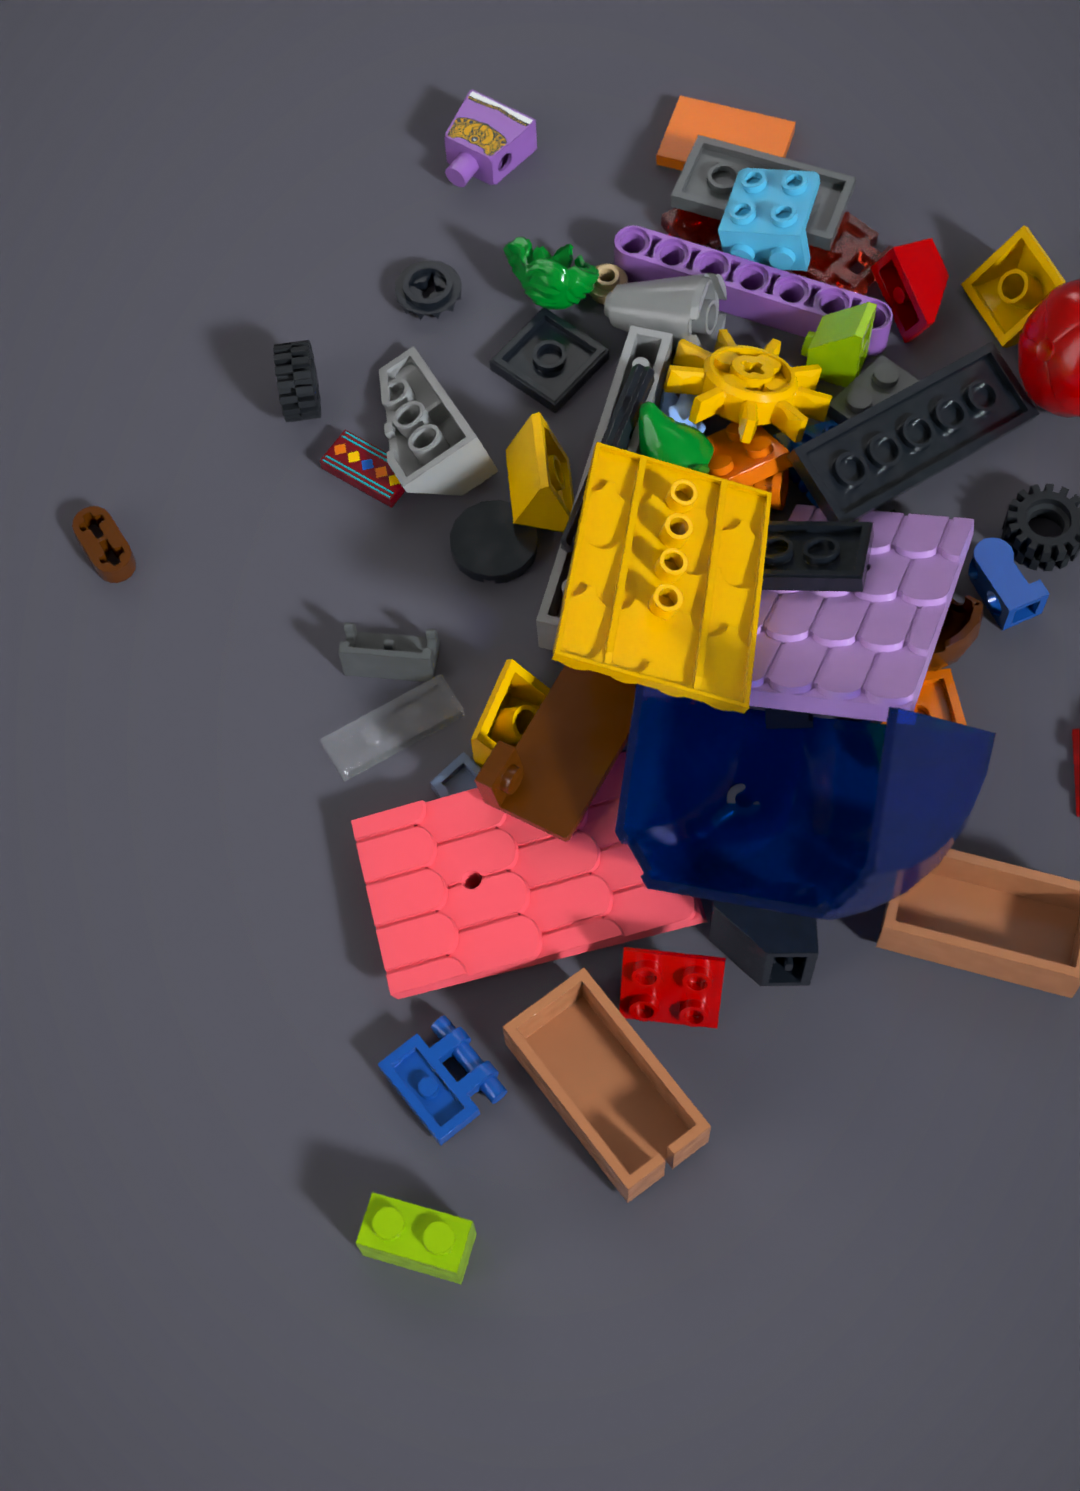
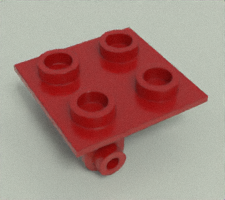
[619,947,726,1029]

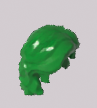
[504,236,599,310]

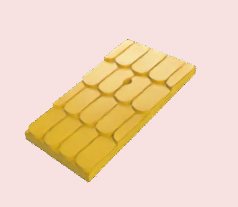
[551,442,772,714]

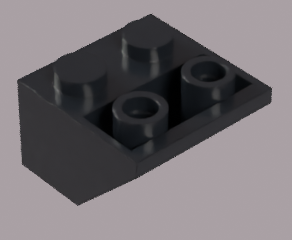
[709,890,819,986]

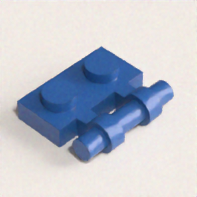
[378,1015,508,1146]

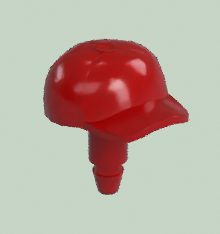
[1018,279,1080,418]

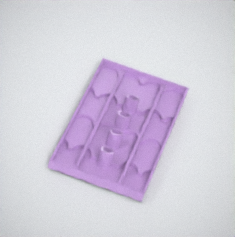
[749,505,974,725]

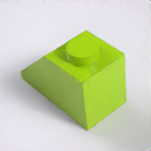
[801,302,877,388]

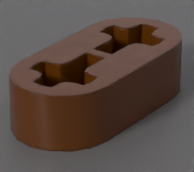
[72,506,136,583]

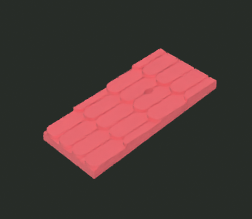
[351,748,708,999]

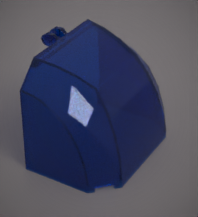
[615,684,996,920]

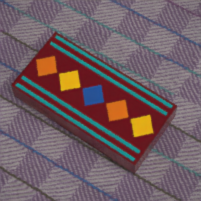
[320,430,405,508]

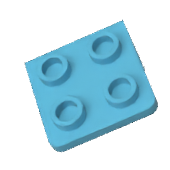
[718,168,820,271]

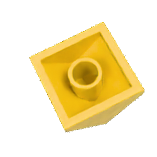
[961,225,1066,348]
[505,412,574,532]
[471,659,550,768]

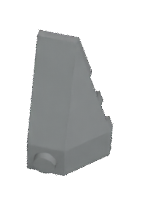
[379,346,499,496]

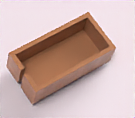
[876,837,1080,998]
[502,968,711,1203]

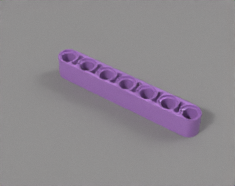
[614,225,893,356]

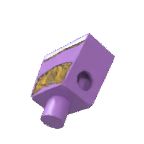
[444,89,537,187]

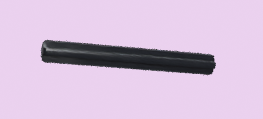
[560,364,655,553]

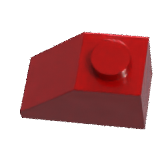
[871,238,949,343]

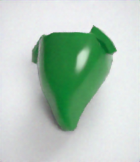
[639,401,714,474]

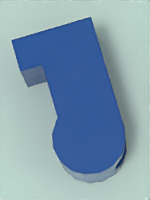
[968,537,1050,631]

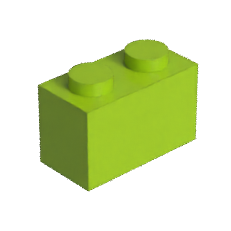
[356,1192,477,1284]

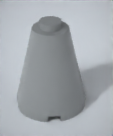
[604,273,727,353]

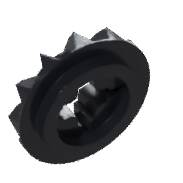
[395,260,462,320]

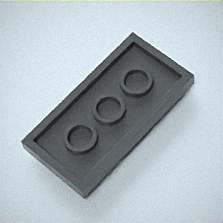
[671,135,856,251]

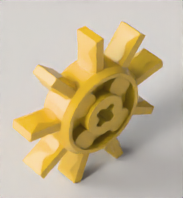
[664,329,832,444]

